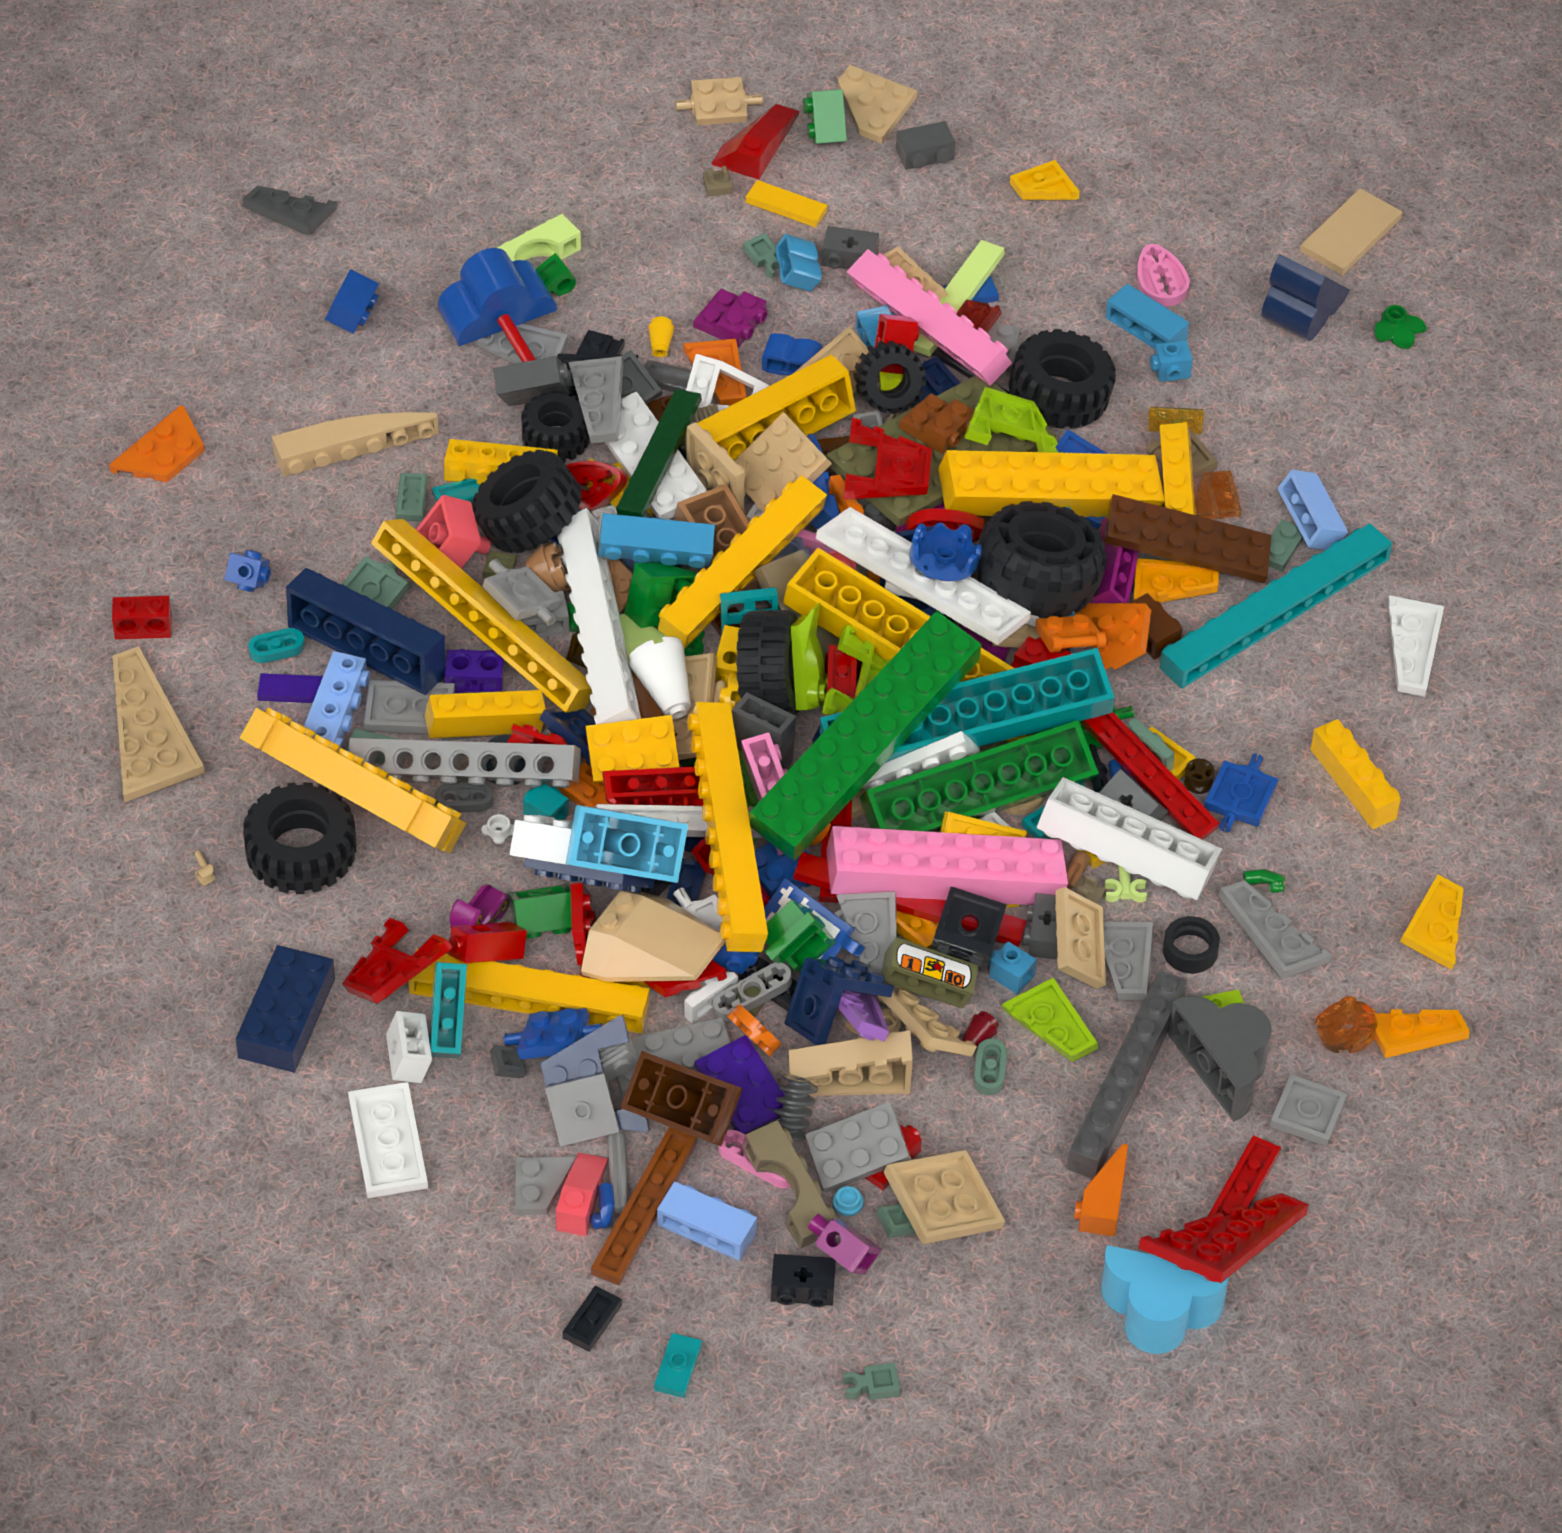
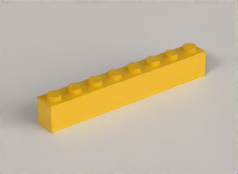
[658,475,827,649]
[408,949,650,1034]

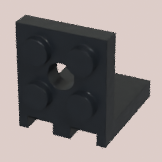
[930,886,1007,973]

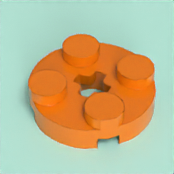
[727,1004,782,1057]

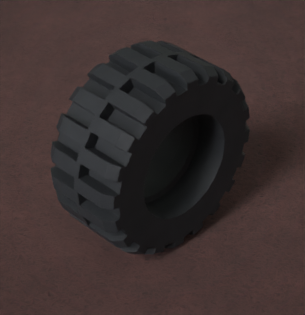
[1009,329,1116,429]
[472,450,581,553]
[736,610,800,715]
[243,782,357,894]

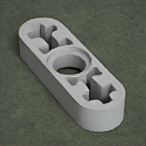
[713,962,792,1021]

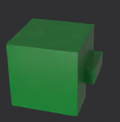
[765,899,836,973]

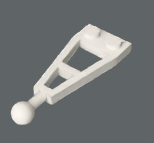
[686,354,770,411]

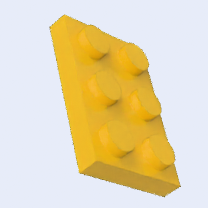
[586,715,679,784]

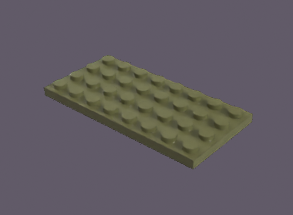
[826,375,1056,527]

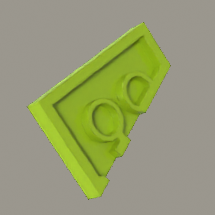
[1001,978,1098,1062]

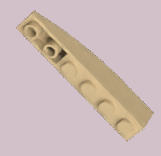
[272,412,439,477]

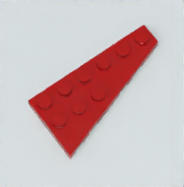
[1138,1193,1309,1283]

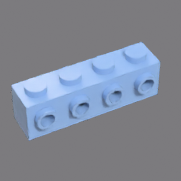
[304,651,370,751]

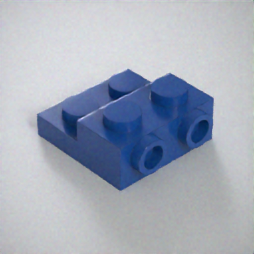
[755,842,811,899]

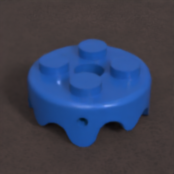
[909,522,981,582]

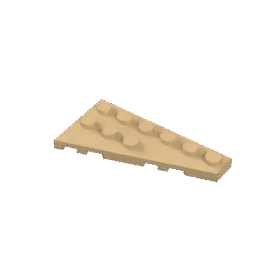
[113,646,205,803]

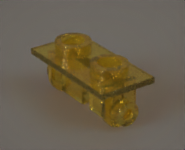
[1148,406,1204,435]

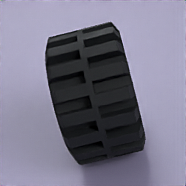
[854,341,926,414]
[521,391,590,463]

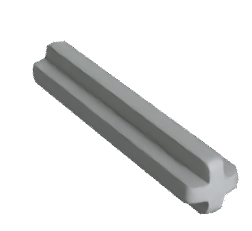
[608,1132,628,1214]

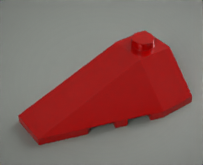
[712,104,799,180]

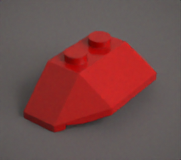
[603,767,704,806]

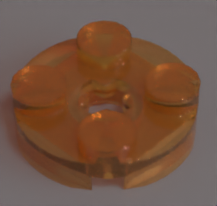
[1316,996,1378,1053]

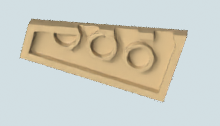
[876,986,977,1057]

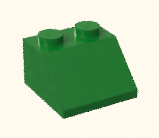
[508,884,572,939]

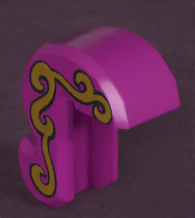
[449,884,510,928]

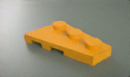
[1363,1009,1470,1058]

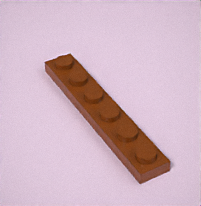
[591,1127,697,1285]

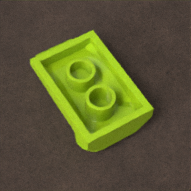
[791,603,828,710]

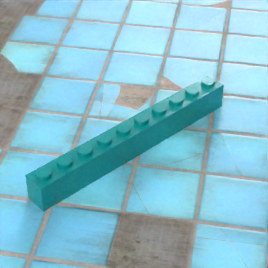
[1160,523,1392,689]

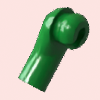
[1243,869,1285,893]

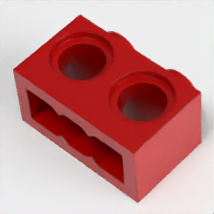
[112,595,172,640]

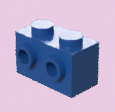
[325,269,379,334]

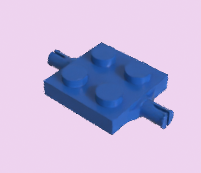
[1204,753,1278,833]
[504,1008,603,1059]

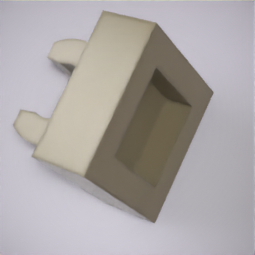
[703,166,733,197]
[1071,875,1106,905]

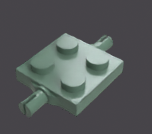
[342,556,410,609]

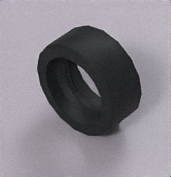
[1163,916,1220,974]

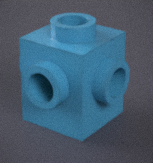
[1150,340,1193,382]

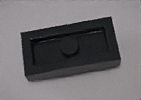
[562,1286,622,1352]

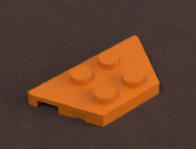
[109,405,205,482]

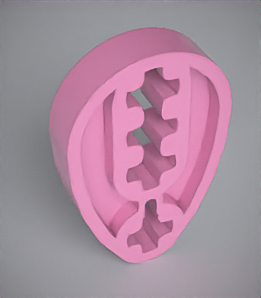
[1137,244,1190,307]

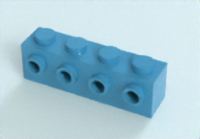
[598,513,715,568]

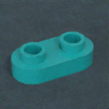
[248,628,305,663]

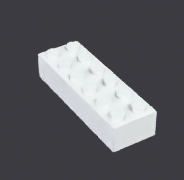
[1037,777,1222,900]

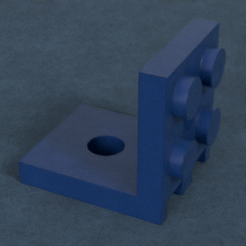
[784,956,894,1045]

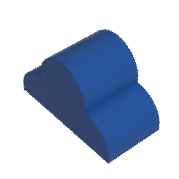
[438,248,557,347]

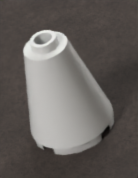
[629,636,691,719]

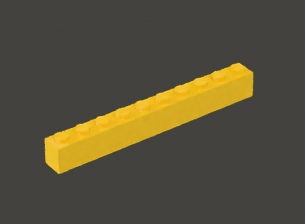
[371,519,593,713]
[688,702,768,952]

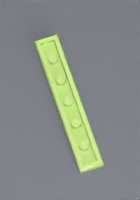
[913,240,1005,357]

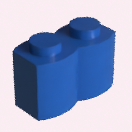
[762,333,822,376]

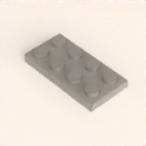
[616,1018,731,1097]

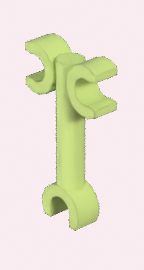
[1104,865,1147,902]

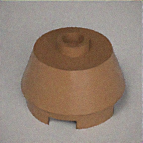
[526,542,571,595]

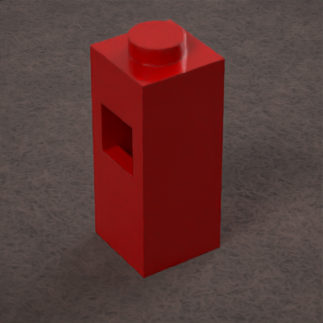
[448,922,527,963]

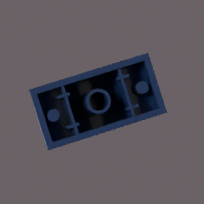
[1262,254,1350,341]

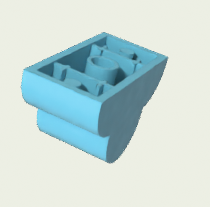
[565,805,688,883]
[1101,1245,1229,1354]

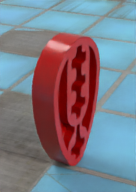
[566,461,627,513]
[906,508,985,542]

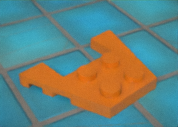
[1074,603,1151,670]

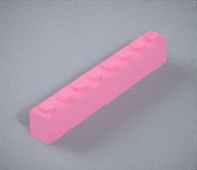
[847,249,1012,386]

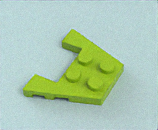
[964,387,1063,453]
[822,624,890,715]

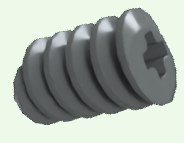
[770,1074,818,1141]

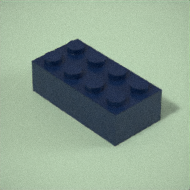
[236,945,335,1073]

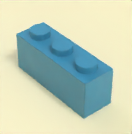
[1105,284,1189,349]

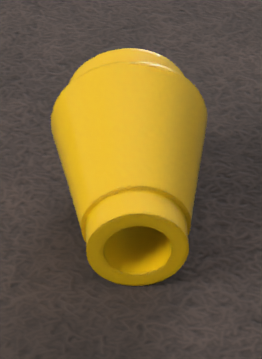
[648,316,675,357]

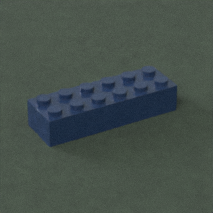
[286,568,445,695]

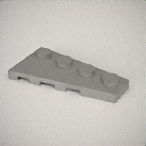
[471,324,568,364]

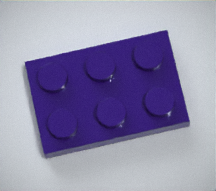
[693,1035,785,1135]

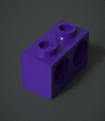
[445,649,505,693]

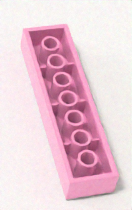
[826,826,1068,905]

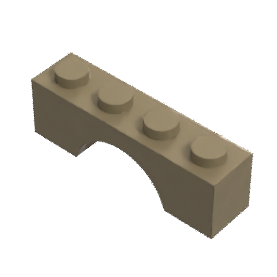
[742,1120,837,1249]

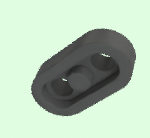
[435,782,493,812]

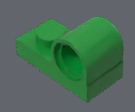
[536,253,576,296]

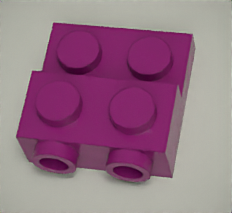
[693,288,768,348]

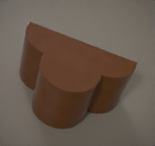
[620,1051,743,1147]

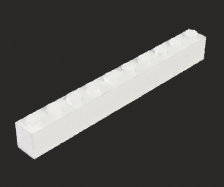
[557,508,641,725]

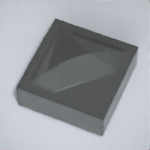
[490,1045,526,1078]

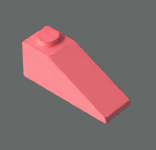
[556,1153,608,1236]

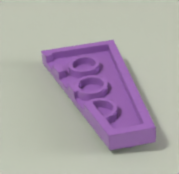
[838,990,889,1041]

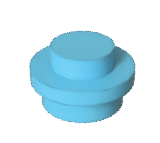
[833,1186,863,1216]

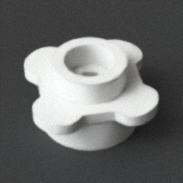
[482,814,514,844]

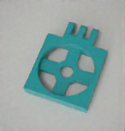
[720,587,778,636]

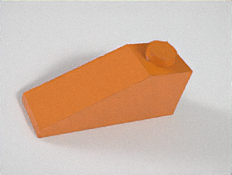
[1074,1144,1128,1237]

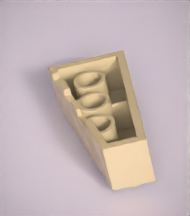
[788,1030,913,1096]

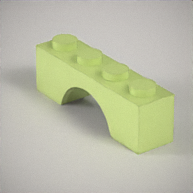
[497,214,581,261]

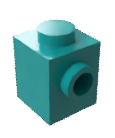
[523,782,569,820]

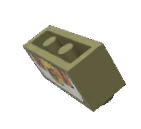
[881,937,978,1008]

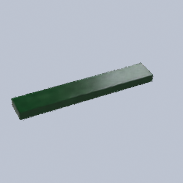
[616,389,702,517]

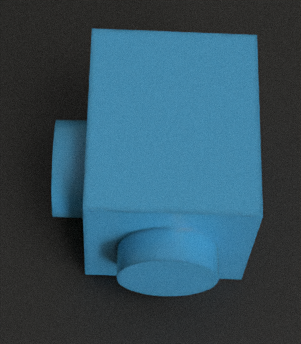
[989,942,1037,995]

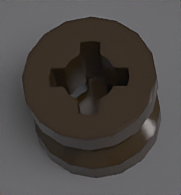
[1184,758,1215,794]

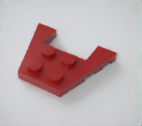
[843,418,932,499]
[342,918,453,1004]

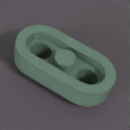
[974,1039,1007,1095]

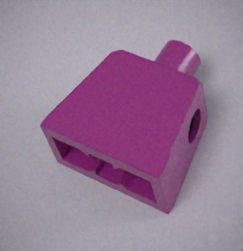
[808,1213,883,1275]

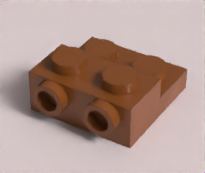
[898,393,974,454]

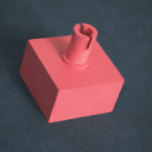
[416,495,491,569]

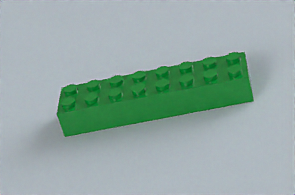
[859,720,1099,832]

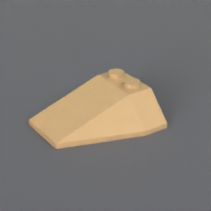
[581,891,725,982]

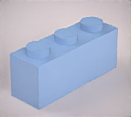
[1277,470,1348,550]
[657,1181,757,1261]

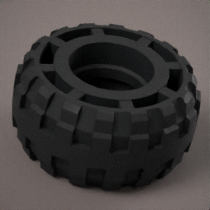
[976,501,1107,618]

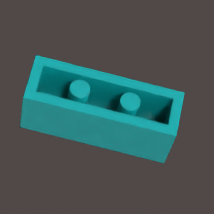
[429,962,467,1058]

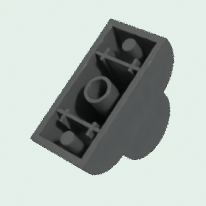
[1168,996,1272,1122]

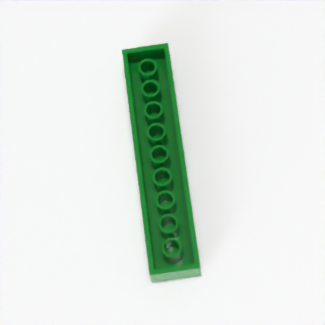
[749,611,982,861]

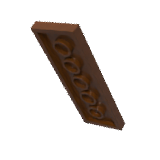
[1104,494,1272,583]

